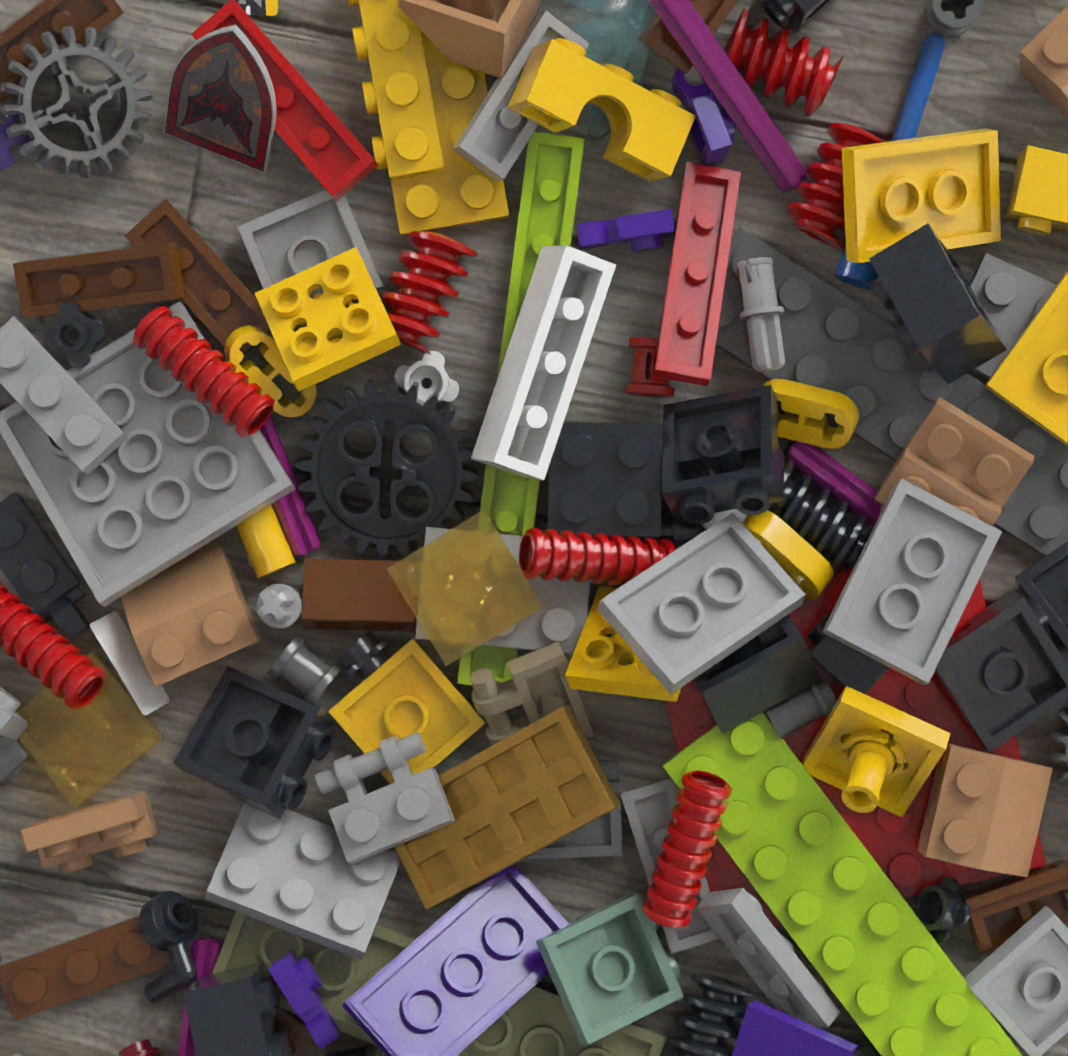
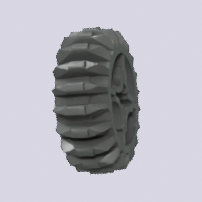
[0,26,153,179]

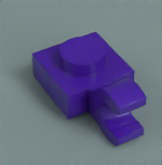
[671,70,735,166]

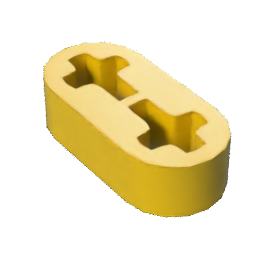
[224,325,317,418]
[761,378,859,449]
[742,510,834,600]

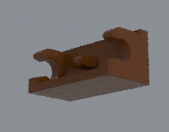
[301,558,417,633]
[960,859,1068,954]

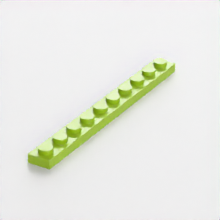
[457,132,585,685]

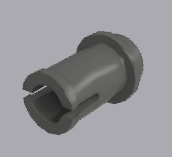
[765,678,837,739]

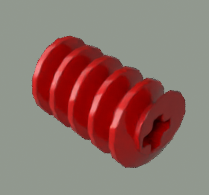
[724,8,844,117]
[786,122,885,251]
[380,231,478,355]

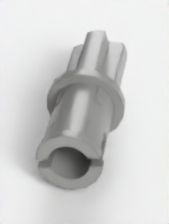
[737,257,785,372]
[256,584,302,628]

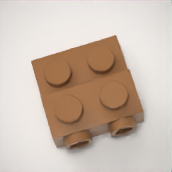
[875,397,1035,526]
[21,790,158,874]

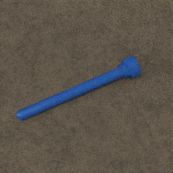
[834,32,946,290]

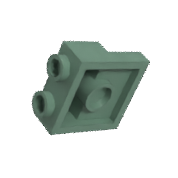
[536,893,684,1045]

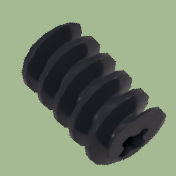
[767,460,873,578]
[666,974,761,1056]

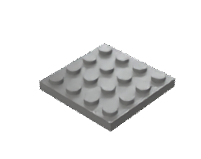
[0,300,295,607]

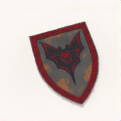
[163,25,277,174]

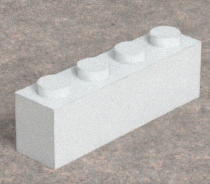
[471,245,616,480]

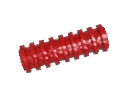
[133,306,275,437]
[518,528,676,586]
[0,583,105,710]
[642,770,732,928]

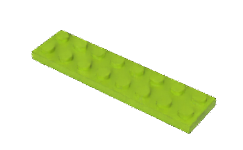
[662,712,1022,1056]

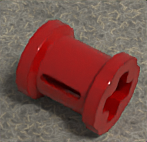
[625,337,675,397]

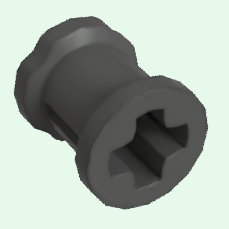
[925,0,982,38]
[267,635,342,705]

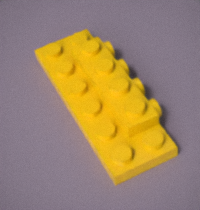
[348,0,510,237]

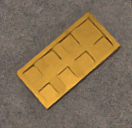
[395,706,621,910]

